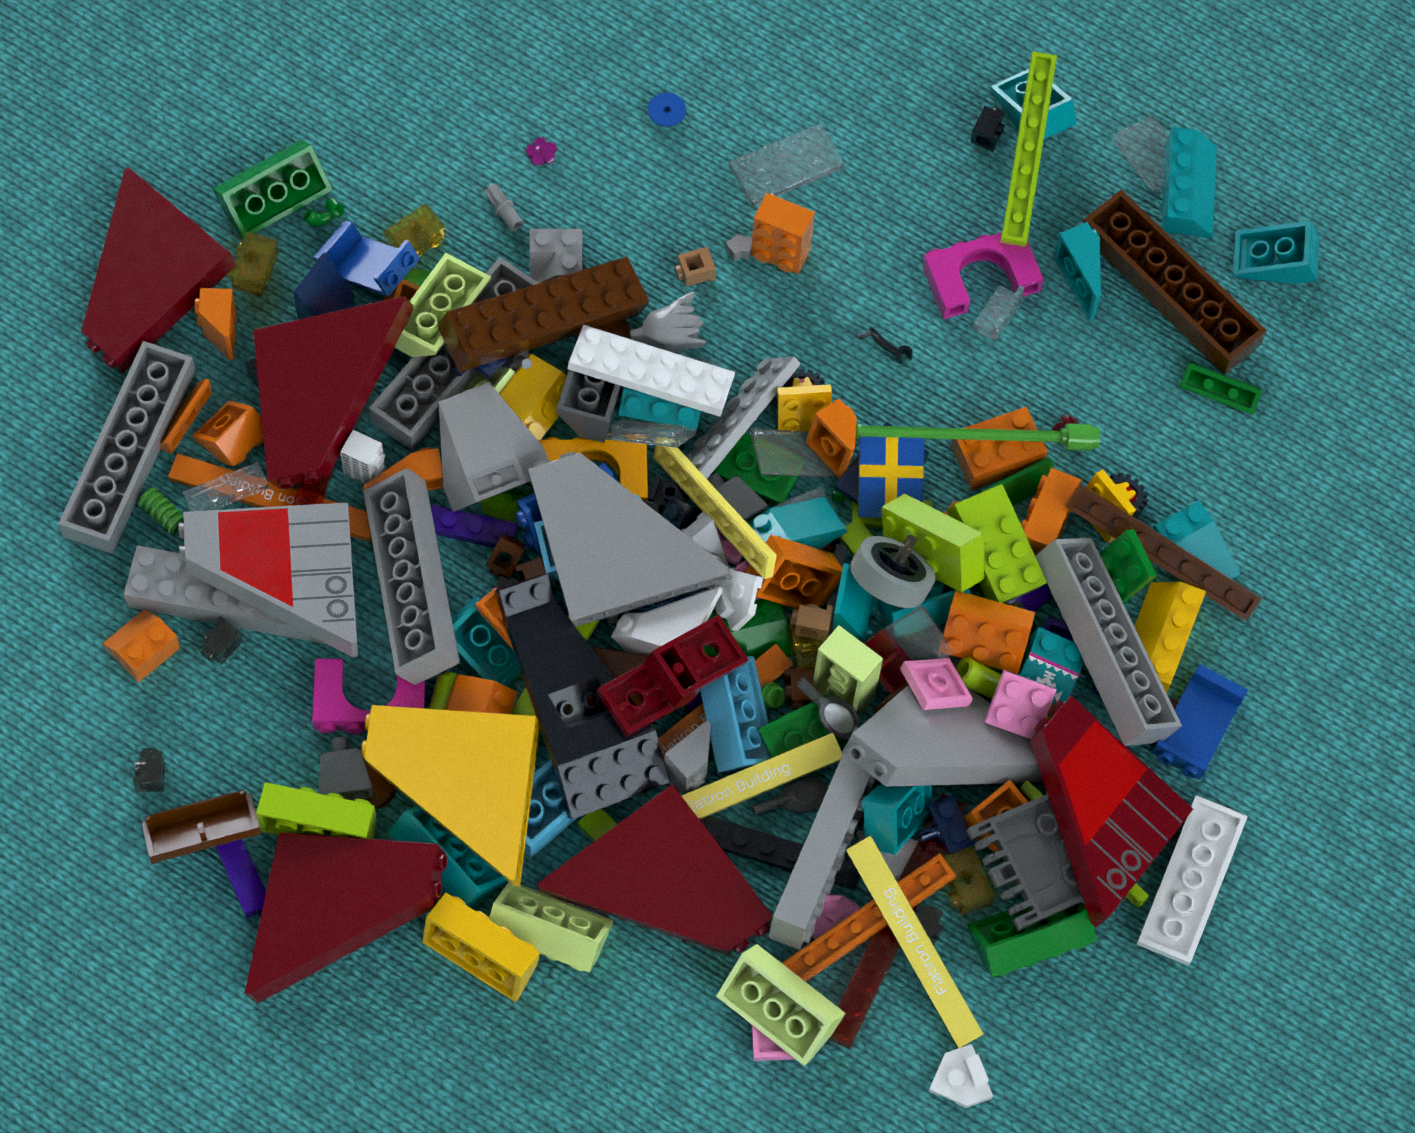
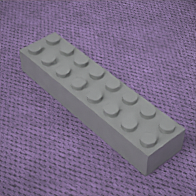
[369,257,539,451]
[58,341,196,554]
[364,468,460,685]
[1035,538,1182,746]
[124,546,326,644]
[769,726,876,950]

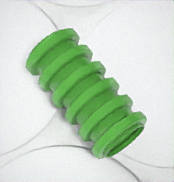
[139,487,184,535]

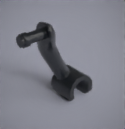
[858,327,913,364]

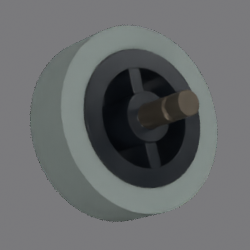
[850,535,935,608]

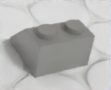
[664,720,711,795]

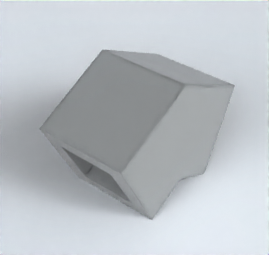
[725,234,752,262]

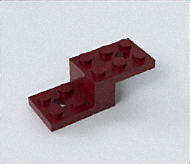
[596,615,749,738]

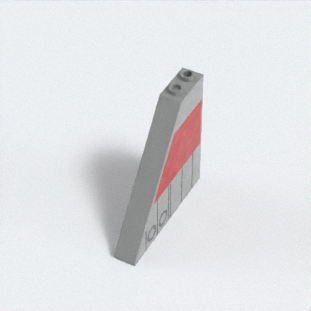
[179,503,358,657]

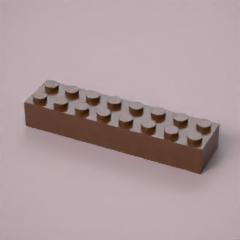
[1083,190,1267,375]
[437,257,650,372]

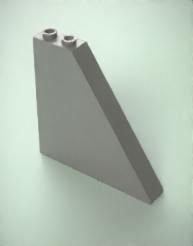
[528,452,732,627]
[842,685,1043,787]

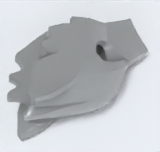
[630,292,706,354]

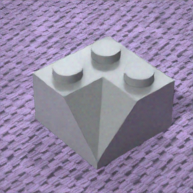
[530,229,582,283]

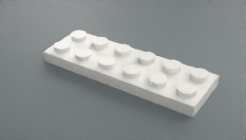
[567,325,735,417]
[1136,795,1248,966]

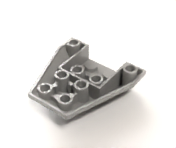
[439,382,548,512]

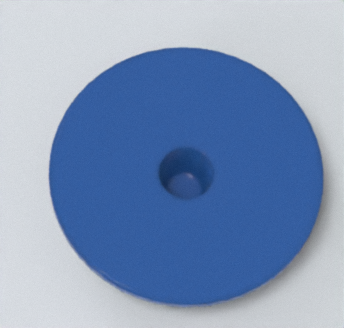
[648,93,686,127]

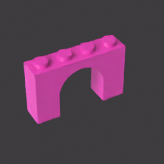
[922,231,1044,320]
[312,659,426,734]

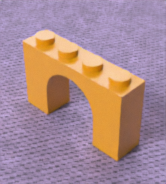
[539,436,648,505]

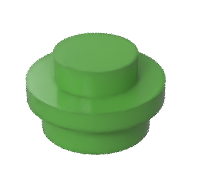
[761,682,785,710]

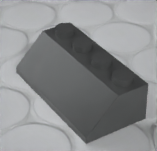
[556,370,622,443]

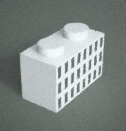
[340,430,386,484]

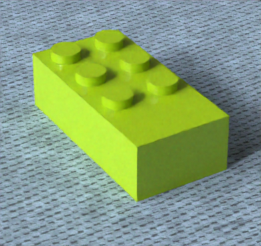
[946,484,1047,603]
[882,494,985,593]
[256,782,377,839]

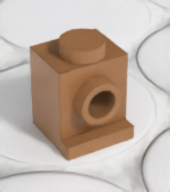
[674,247,716,287]
[791,604,833,641]

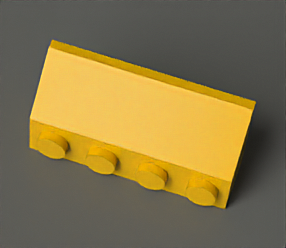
[499,354,567,441]
[1134,582,1206,693]
[422,892,540,1003]

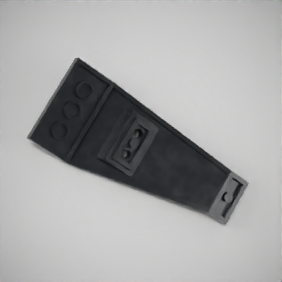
[495,573,670,819]

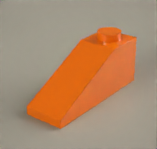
[363,448,443,491]

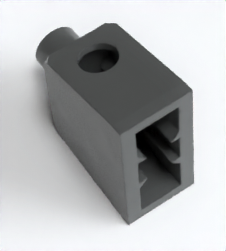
[707,473,767,541]
[318,737,374,800]

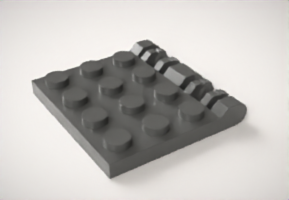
[966,794,1084,931]

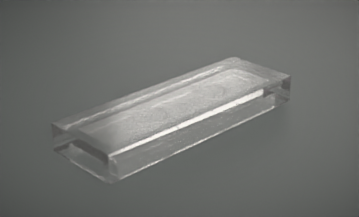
[183,462,269,511]

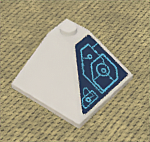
[611,587,723,656]

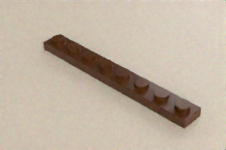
[1065,482,1261,621]

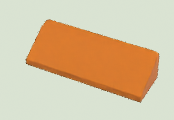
[160,379,212,454]

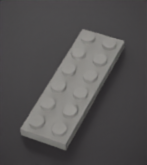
[685,356,801,479]

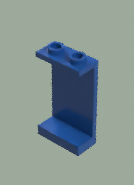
[313,220,420,296]
[1152,664,1248,779]

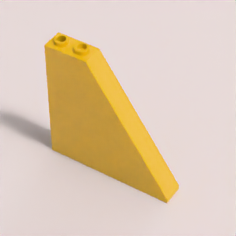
[361,705,540,887]

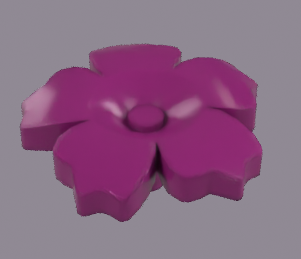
[526,137,557,166]

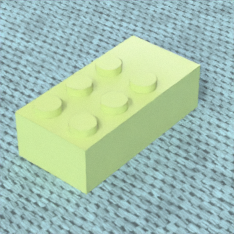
[813,625,883,717]

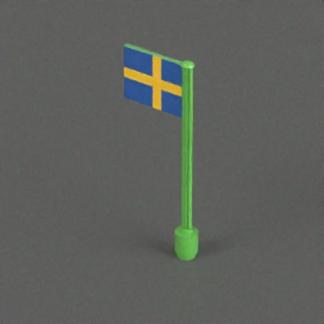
[856,423,1100,518]

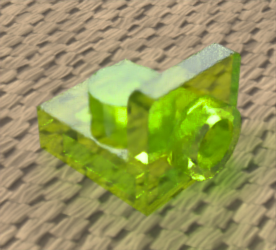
[480,491,523,522]

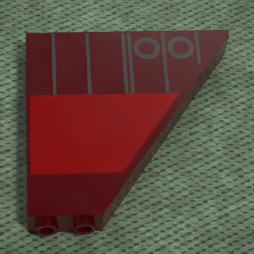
[1030,696,1193,928]

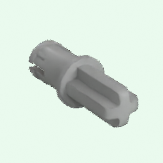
[485,184,524,232]

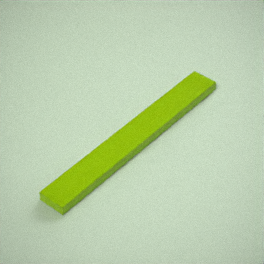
[1000,51,1057,247]

